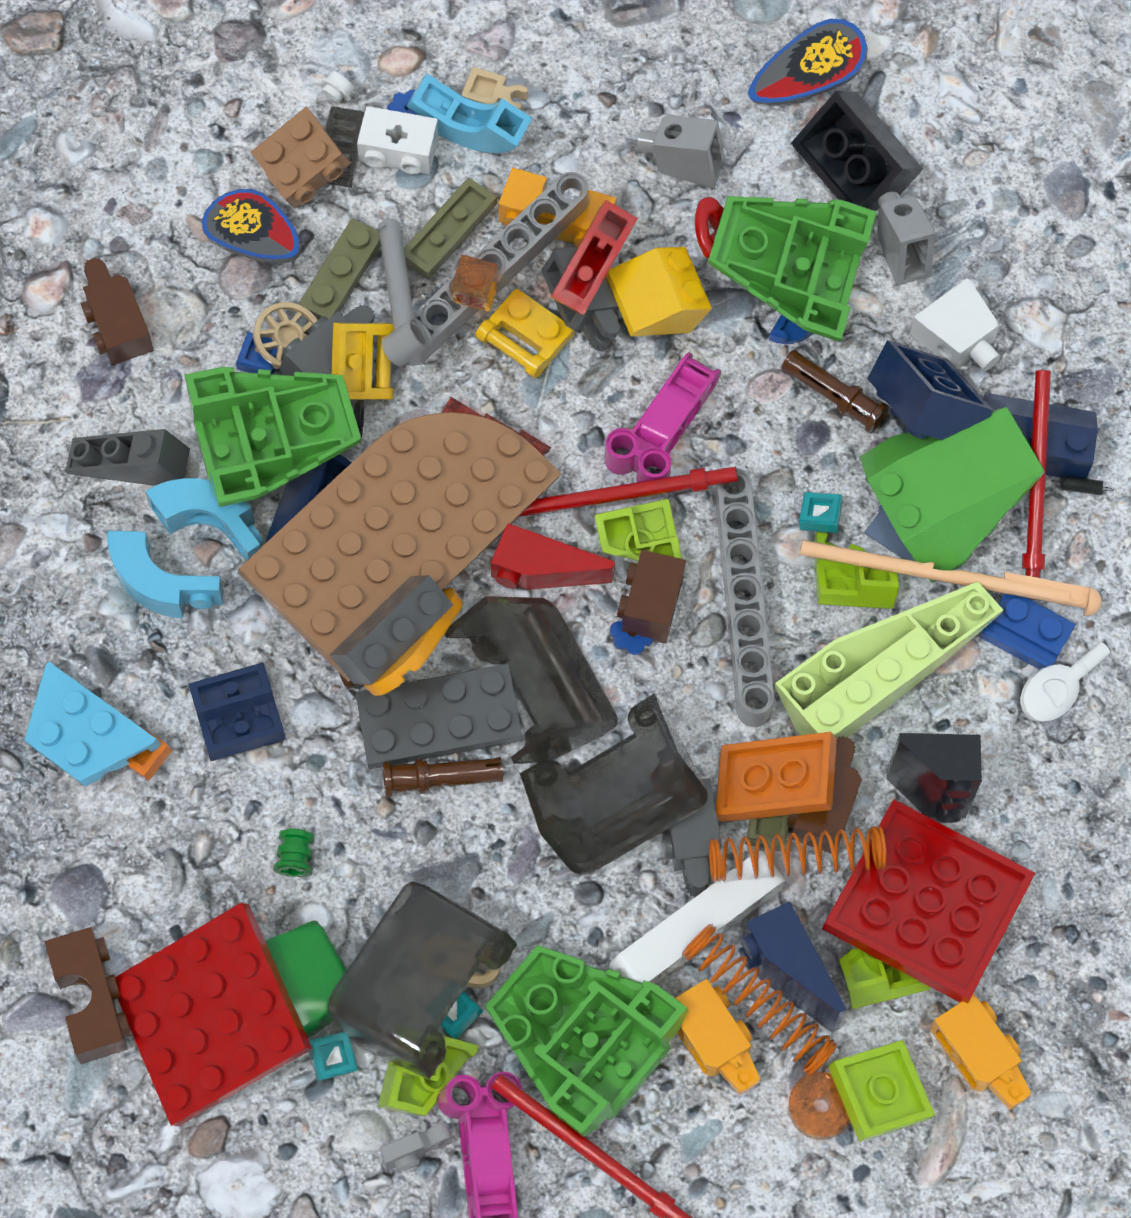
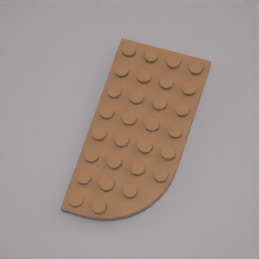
[237,412,561,682]

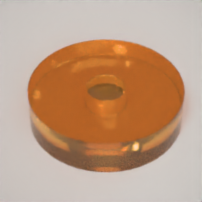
[788,1072,850,1140]

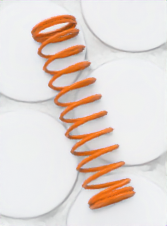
[709,826,887,882]
[682,924,837,1075]

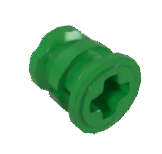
[273,829,315,877]

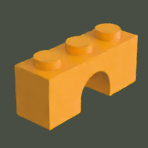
[498,167,617,247]

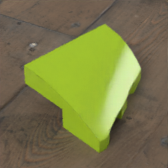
[594,498,682,561]
[815,532,899,609]
[377,1026,478,1116]

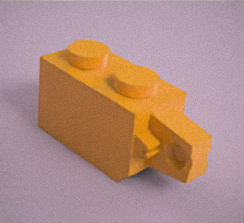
[675,978,761,1095]
[929,994,1032,1110]

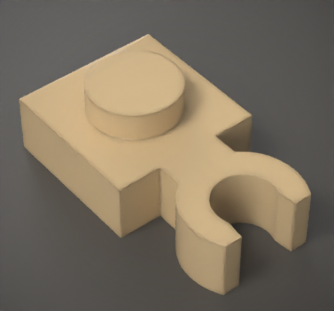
[461,67,528,111]

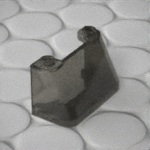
[520,694,708,875]
[328,881,517,1079]

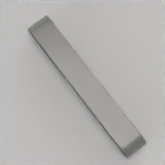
[406,172,590,366]
[715,468,774,727]

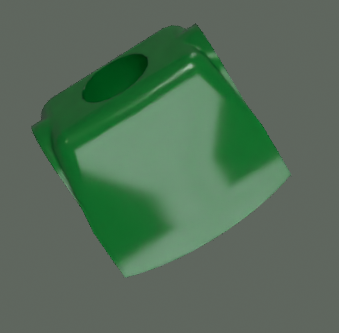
[265,920,362,1038]

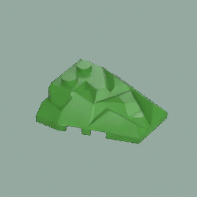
[485,945,688,1137]

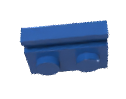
[980,594,1076,670]

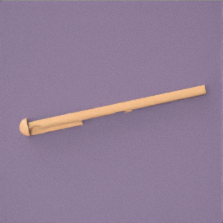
[800,540,1102,616]

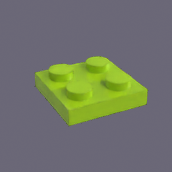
[828,1040,935,1142]

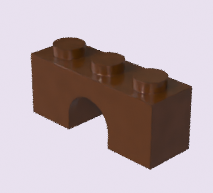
[44,927,132,1064]

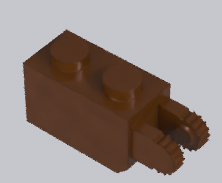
[80,257,154,366]
[787,736,862,854]

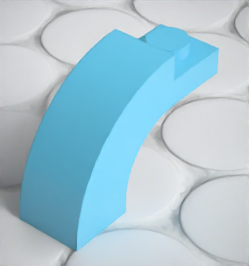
[406,73,532,153]
[145,478,264,561]
[107,531,223,618]

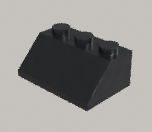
[790,91,923,211]
[886,733,982,823]

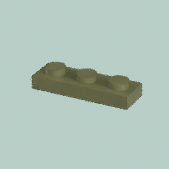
[404,177,497,280]
[298,218,381,320]

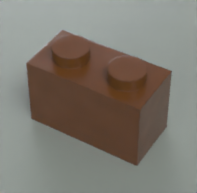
[617,549,686,644]

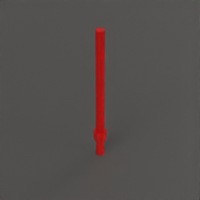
[1022,370,1051,600]
[519,466,738,517]
[491,1074,693,1218]

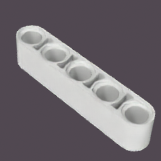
[609,850,787,984]

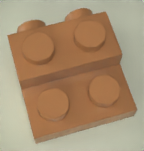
[251,106,351,209]

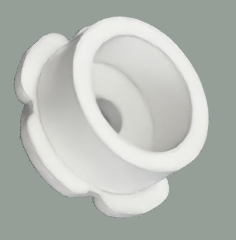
[321,70,355,103]

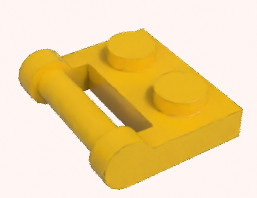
[475,288,574,379]
[332,323,394,399]

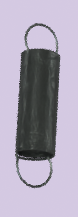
[1051,475,1114,495]

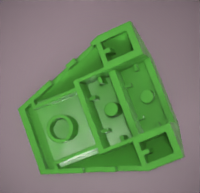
[708,196,877,342]
[185,367,361,507]
[860,407,1045,583]

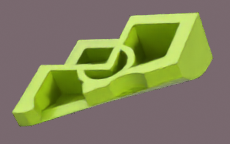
[839,948,930,1009]

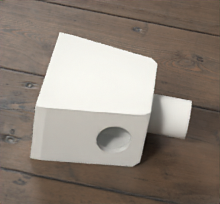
[910,278,1001,371]

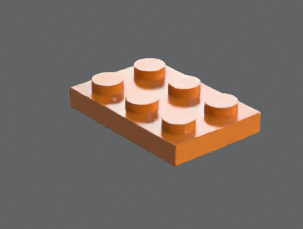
[716,732,837,822]

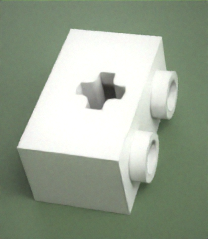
[357,106,439,174]

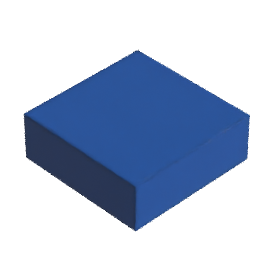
[236,332,277,374]

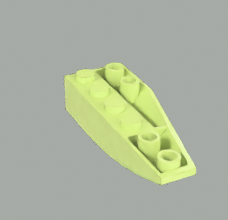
[775,582,1003,739]

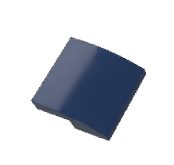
[188,662,286,761]

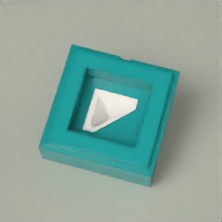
[799,492,843,533]
[425,981,484,1039]
[309,1031,358,1082]

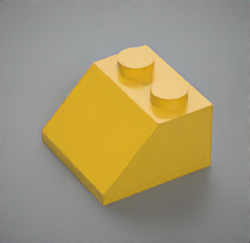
[606,247,712,336]

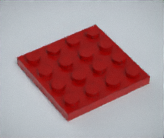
[822,799,1035,1004]
[115,902,312,1126]

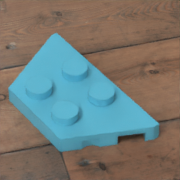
[24,662,161,787]

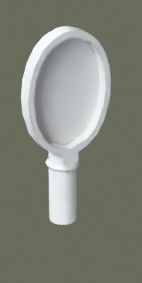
[1020,642,1110,722]

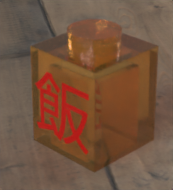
[450,254,501,312]

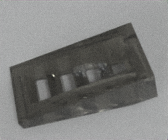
[325,106,365,188]

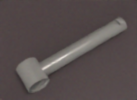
[377,219,433,367]

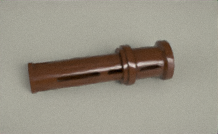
[781,349,889,434]
[383,757,503,797]

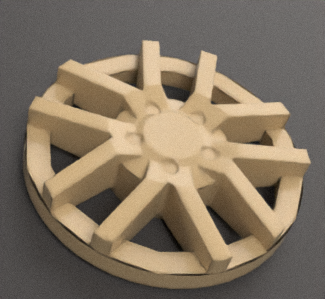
[252,302,317,369]

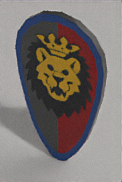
[748,19,868,105]
[201,189,301,263]

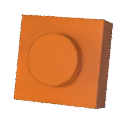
[126,725,173,782]

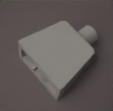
[637,115,725,189]
[877,192,936,286]

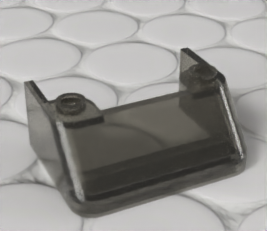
[444,596,618,764]

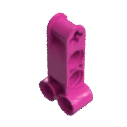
[604,352,721,482]
[438,1071,522,1218]

